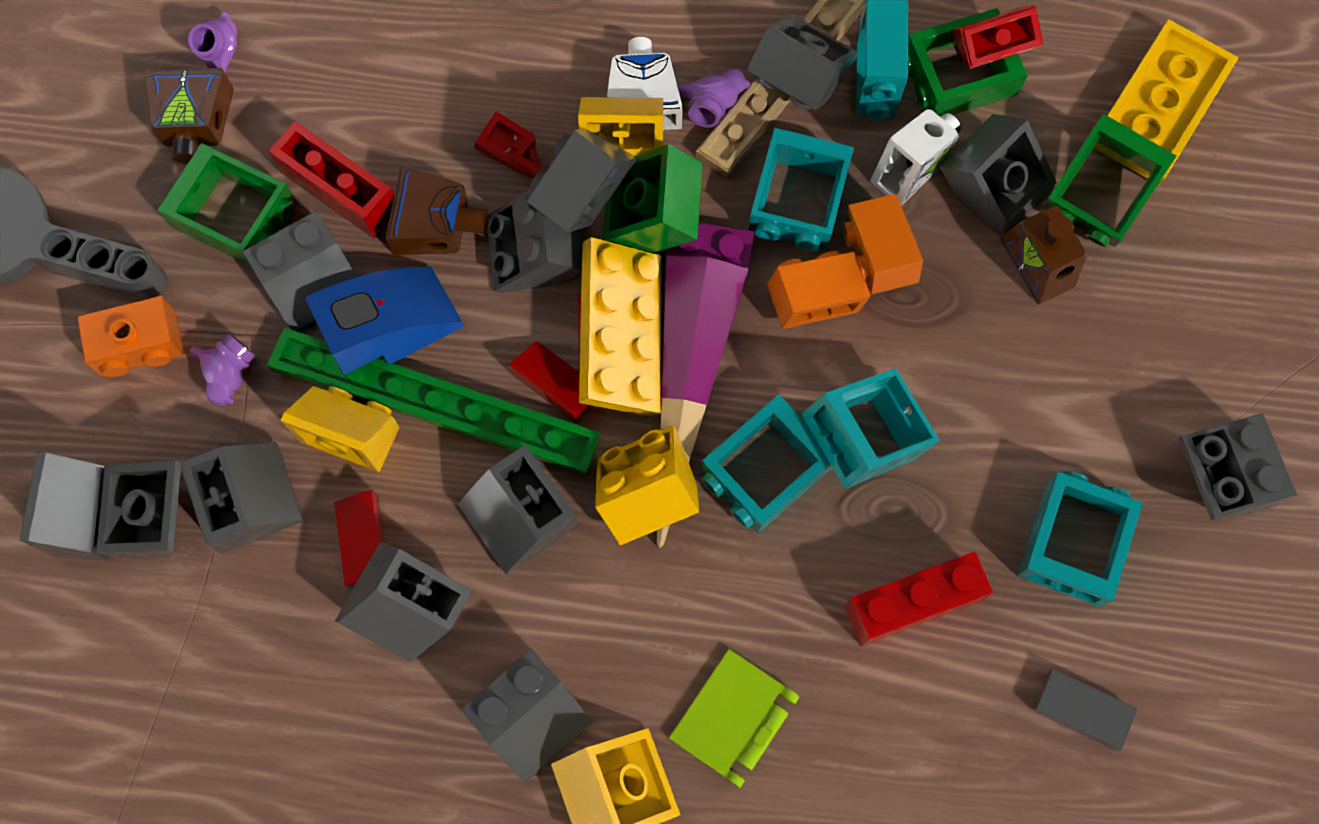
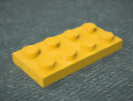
[1094,19,1239,186]
[579,237,662,417]

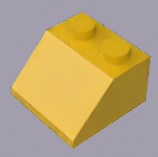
[280,386,400,473]
[551,728,681,824]

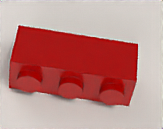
[268,121,394,239]
[844,551,994,646]

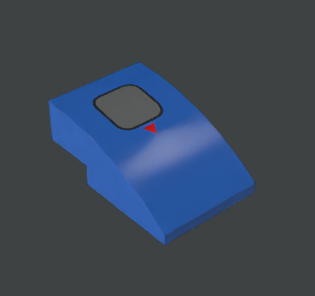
[305,267,465,375]

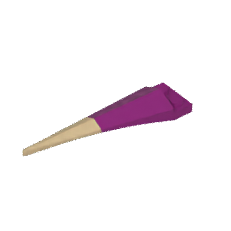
[657,223,754,548]

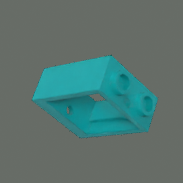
[855,0,908,121]
[748,128,854,251]
[802,368,940,489]
[701,394,832,534]
[1017,471,1143,608]

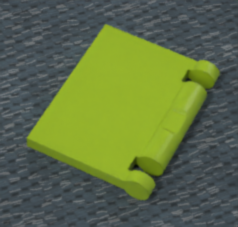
[669,649,800,788]

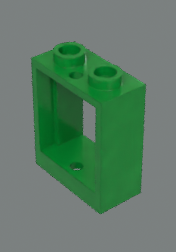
[908,8,1028,117]
[1044,113,1176,247]
[158,143,296,266]

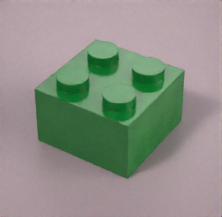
[602,144,702,253]

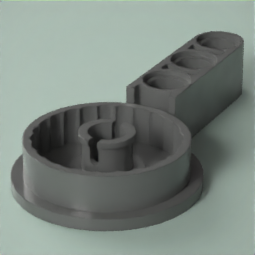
[0,168,168,299]

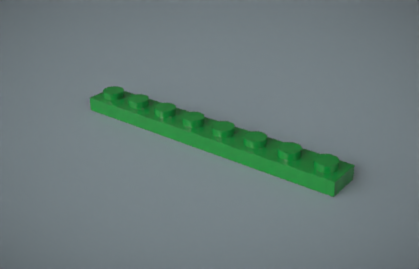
[267,327,601,476]

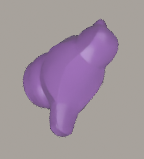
[188,12,238,74]
[677,69,751,128]
[190,334,255,407]

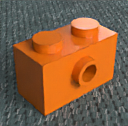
[842,194,923,295]
[767,251,871,329]
[77,296,184,377]

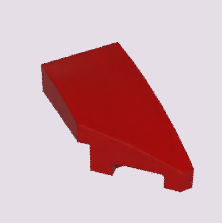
[474,111,543,179]

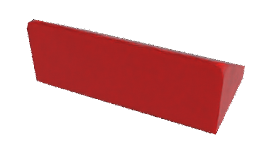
[951,5,1044,69]
[508,341,590,423]
[334,490,384,587]

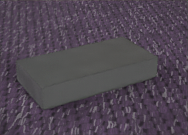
[1033,669,1137,751]

